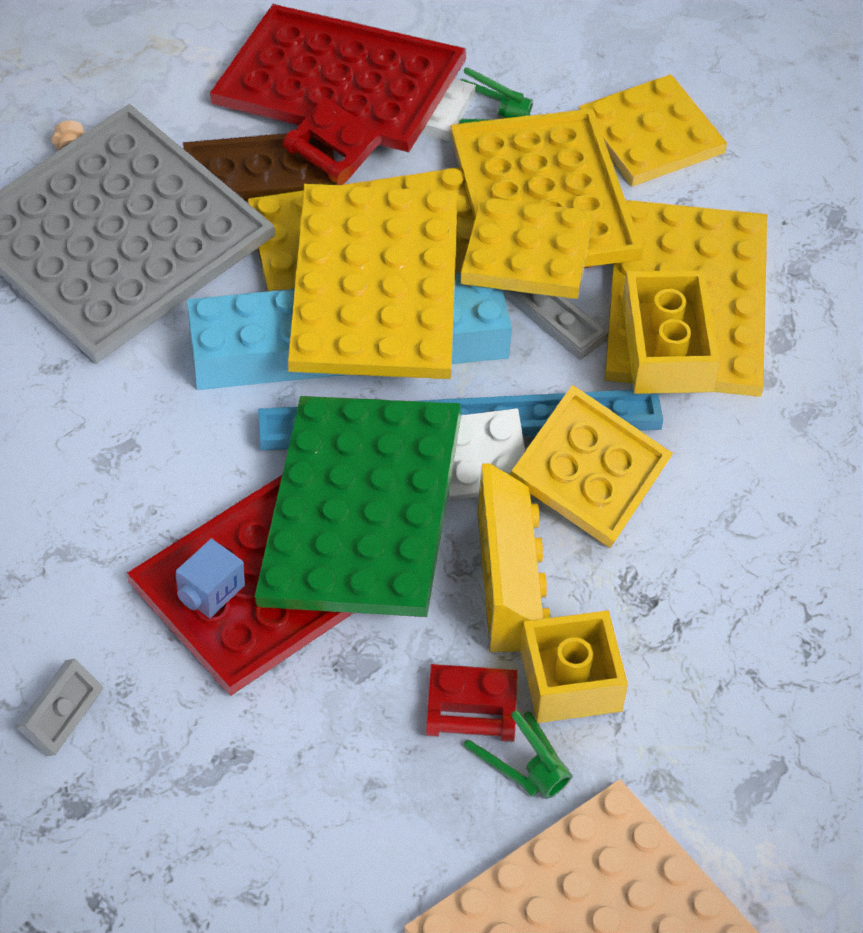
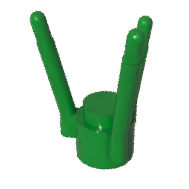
[459,67,533,124]
[464,711,573,799]

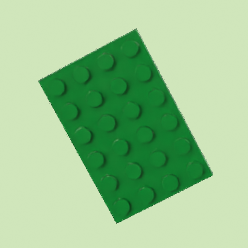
[255,396,462,617]

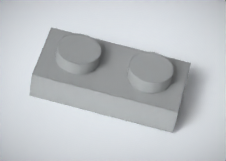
[16,659,104,756]

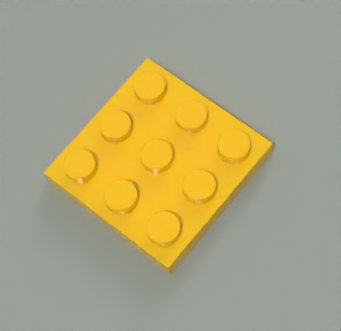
[579,74,727,187]
[461,197,595,299]
[509,385,673,548]

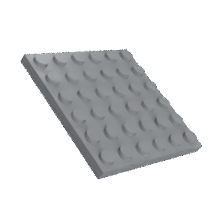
[0,104,275,364]

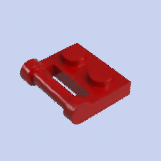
[282,97,382,185]
[426,664,518,742]

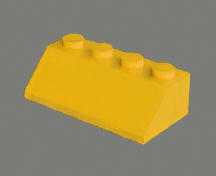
[477,463,550,652]

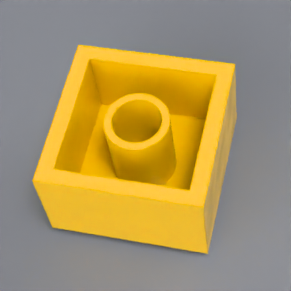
[520,610,628,723]

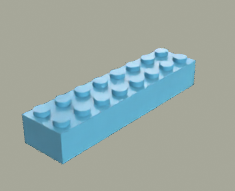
[187,273,512,390]

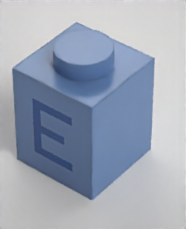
[176,538,245,618]

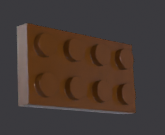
[183,133,337,201]

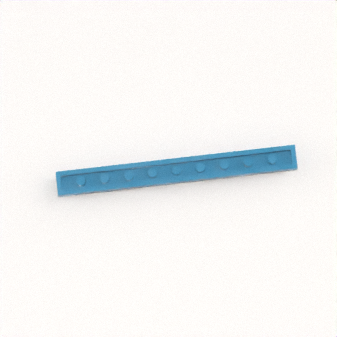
[258,390,663,451]

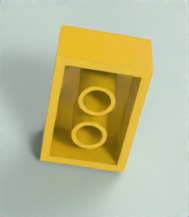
[622,270,720,394]

